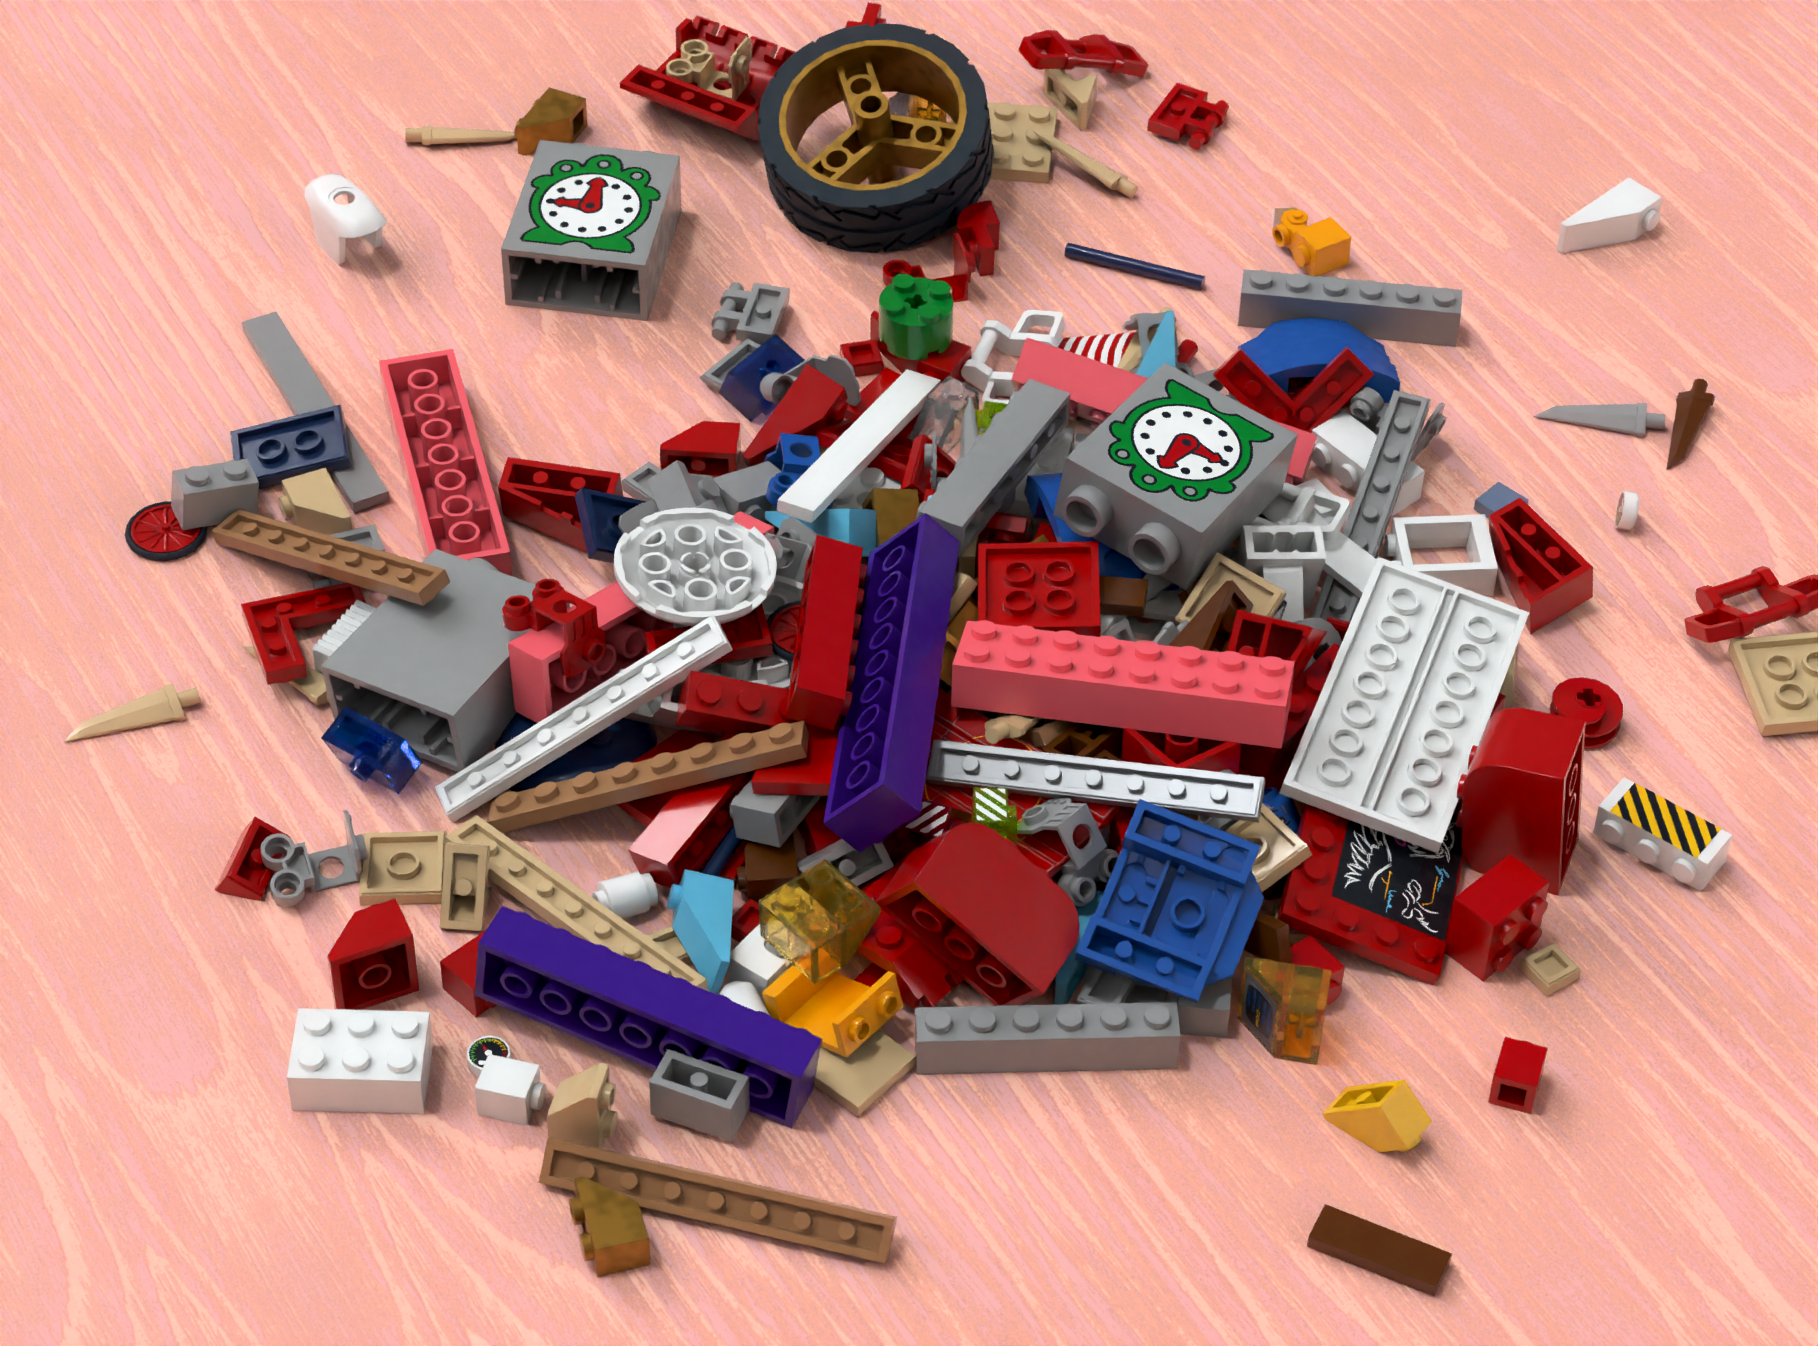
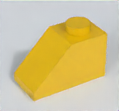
[1322,1079,1432,1152]

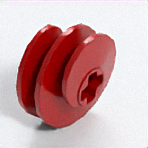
[1549,677,1623,749]

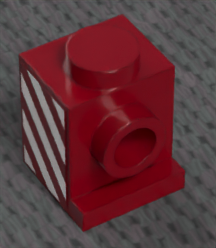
[897,799,971,844]

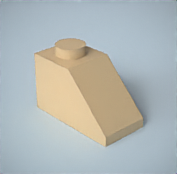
[278,468,352,535]

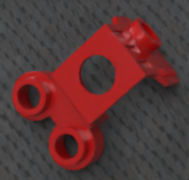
[883,233,976,303]
[502,579,607,679]

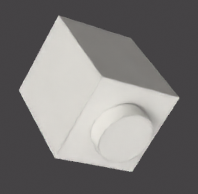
[475,1054,546,1126]

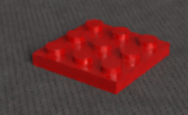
[978,541,1101,637]

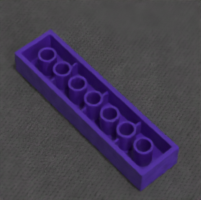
[475,906,822,1129]

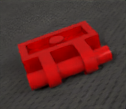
[1147,83,1229,150]

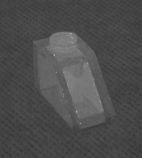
[908,376,980,454]

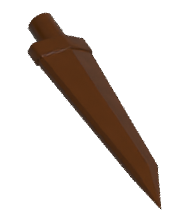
[1666,379,1715,470]

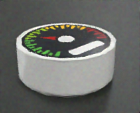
[1615,490,1639,530]
[467,1036,511,1078]

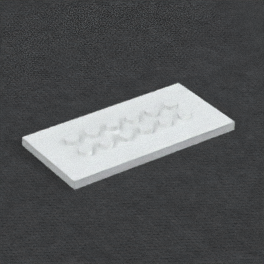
[1280,557,1529,853]

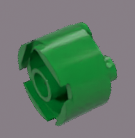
[879,274,953,360]

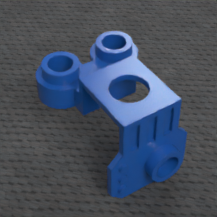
[765,433,835,509]

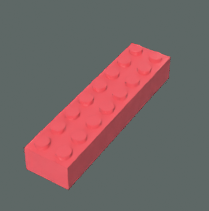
[1011,337,1317,486]
[379,349,512,576]
[508,511,774,723]
[951,620,1295,749]

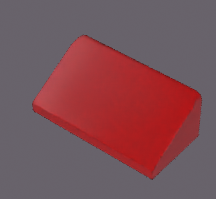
[215,816,290,901]

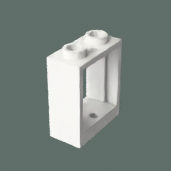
[1384,514,1498,596]

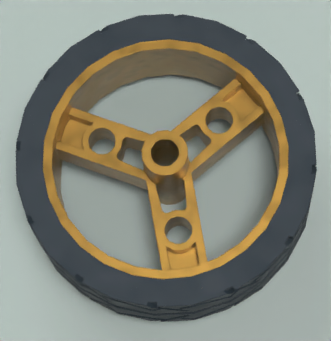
[758,23,994,253]

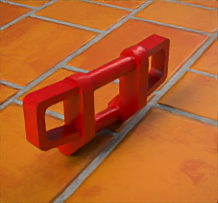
[1018,30,1148,78]
[1684,566,1818,643]

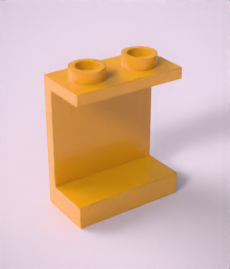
[762,943,903,1058]

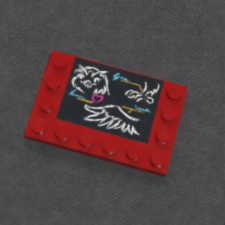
[1277,799,1464,985]

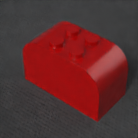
[1456,708,1586,896]
[875,823,1079,1006]

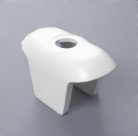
[304,174,387,265]

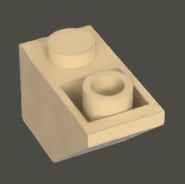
[547,1063,618,1148]

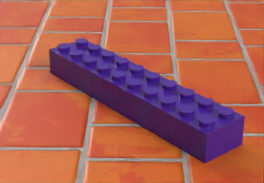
[823,513,959,853]

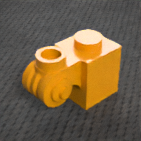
[1272,209,1352,276]

